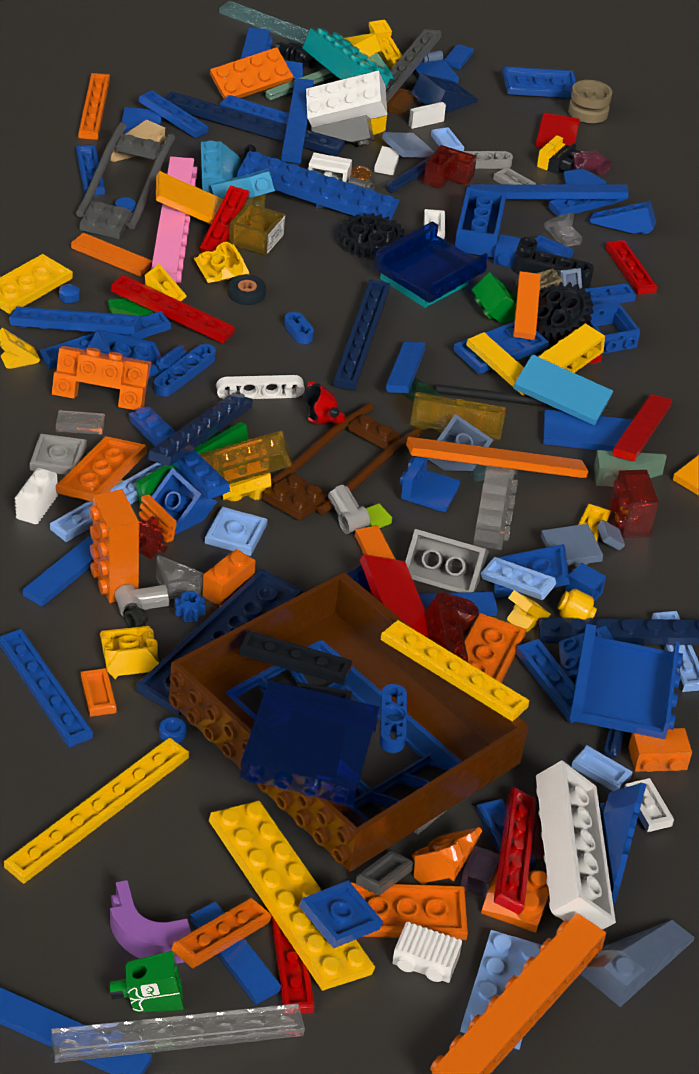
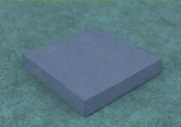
[382,132,434,158]
[541,524,603,566]

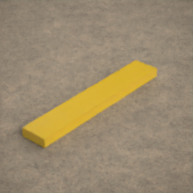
[381,620,530,722]

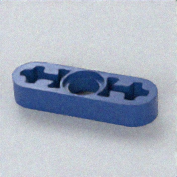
[379,684,407,753]

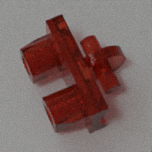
[139,516,168,559]

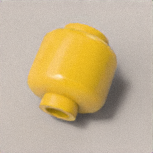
[557,589,597,619]

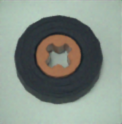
[228,274,266,305]

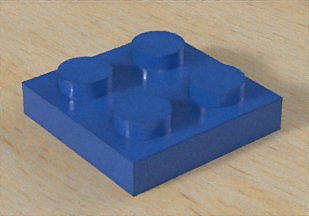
[299,880,383,949]

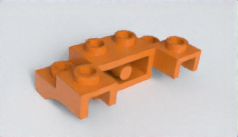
[52,346,151,410]

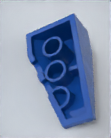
[599,782,647,904]

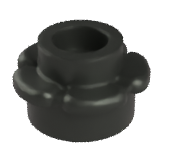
[125,606,148,628]

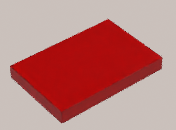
[536,113,580,148]

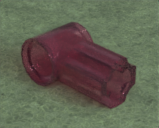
[573,150,611,175]

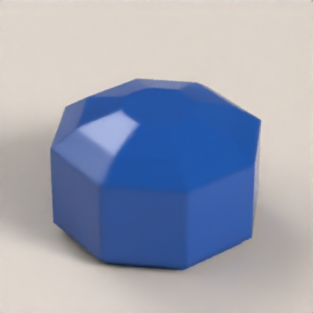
[59,284,80,304]

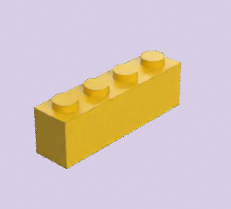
[539,323,605,373]

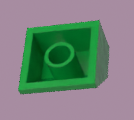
[471,272,517,323]

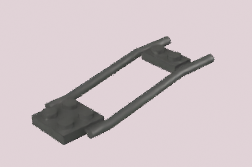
[76,122,175,239]

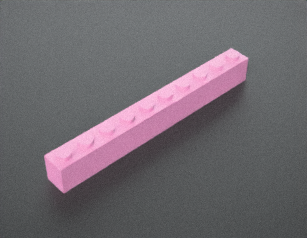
[151,157,198,284]

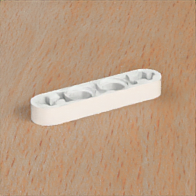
[216,375,305,399]

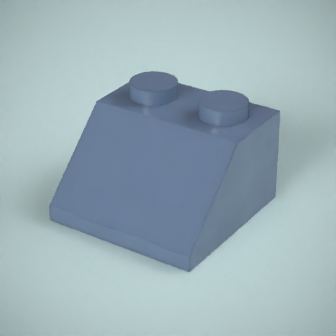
[428,414,493,471]

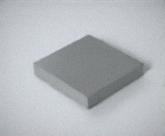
[30,434,87,475]

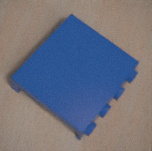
[569,624,683,739]

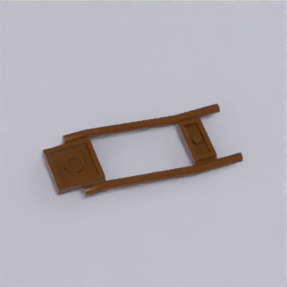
[262,402,422,521]

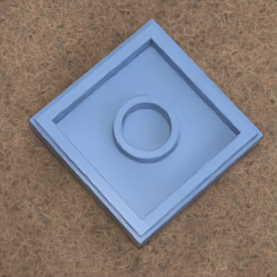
[205,507,267,556]

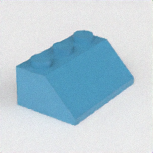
[201,141,241,194]

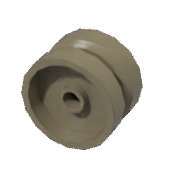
[568,80,613,123]

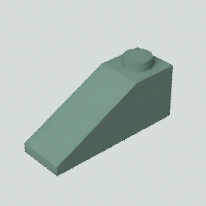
[594,450,667,487]

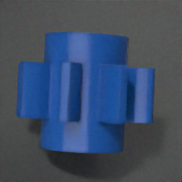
[175,591,206,622]

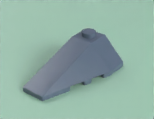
[581,920,695,1007]

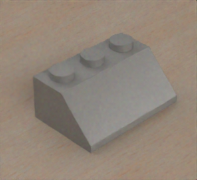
[405,529,489,593]

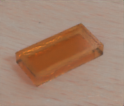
[387,88,416,115]

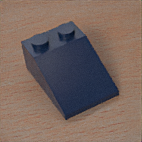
[411,73,478,114]

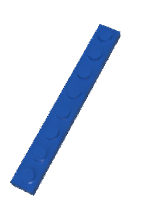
[128,406,230,500]

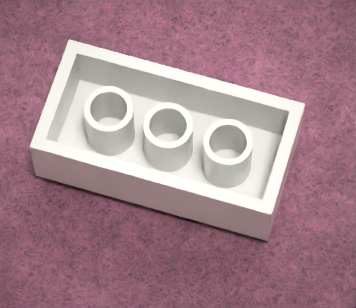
[306,71,387,127]

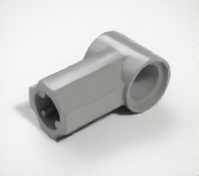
[328,485,370,534]
[115,584,169,618]

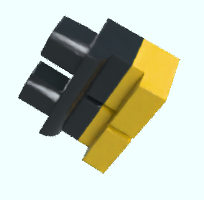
[537,135,583,174]

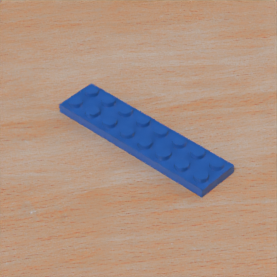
[237,151,400,221]

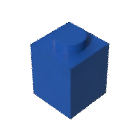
[493,234,520,268]
[565,562,606,602]

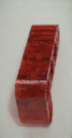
[424,592,479,662]

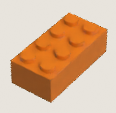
[89,489,139,604]

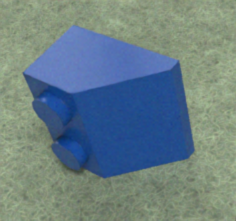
[152,468,218,534]

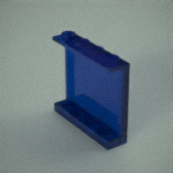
[374,221,488,303]
[240,680,380,806]

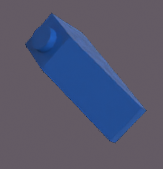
[590,201,657,234]

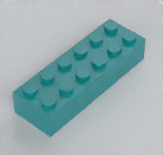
[302,28,391,87]

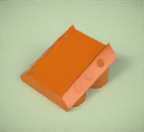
[412,827,482,885]

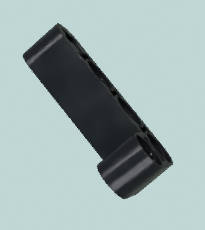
[513,237,594,289]

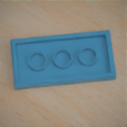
[513,354,613,426]

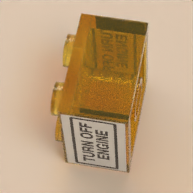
[229,203,285,255]

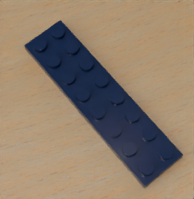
[136,568,302,716]

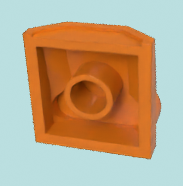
[481,870,550,933]

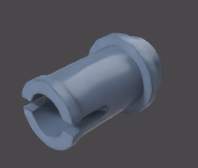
[421,50,443,63]

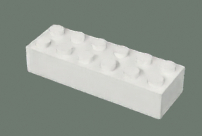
[536,760,616,930]

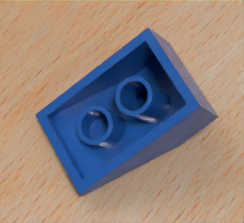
[86,329,166,377]

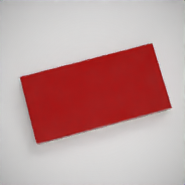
[360,554,435,640]

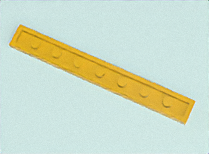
[4,737,189,884]

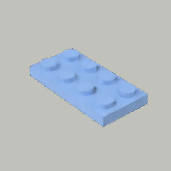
[460,930,542,1050]

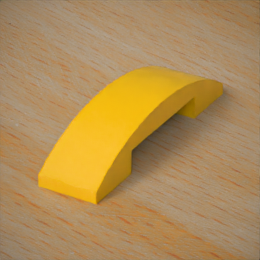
[368,20,402,69]

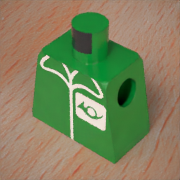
[110,951,184,1013]

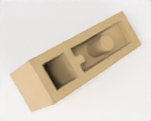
[111,120,166,162]

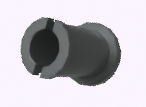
[348,176,374,190]

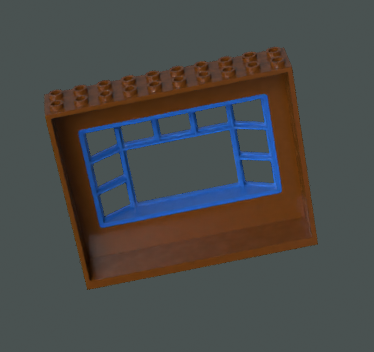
[169,572,529,872]

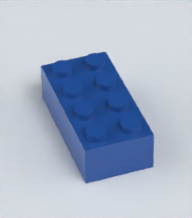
[454,187,507,257]

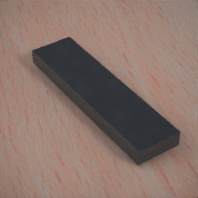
[239,630,352,685]

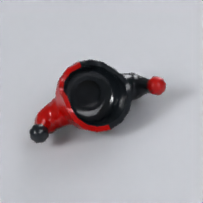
[303,381,345,425]

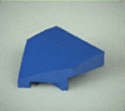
[564,169,607,184]

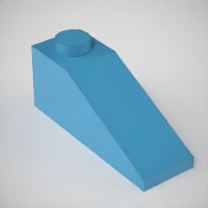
[211,168,275,199]

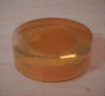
[351,166,371,181]

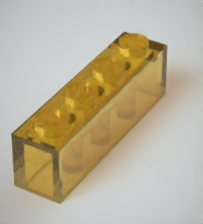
[410,392,506,441]
[199,430,292,484]

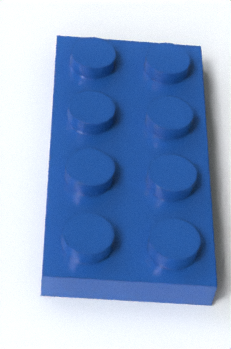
[453,322,549,374]

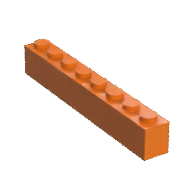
[430,913,607,1074]

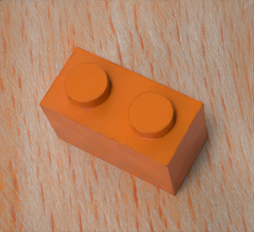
[203,549,256,607]
[628,728,692,772]

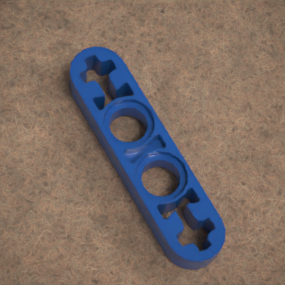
[154,344,216,397]

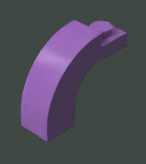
[110,880,191,964]

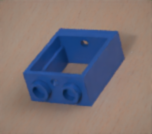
[586,301,640,354]

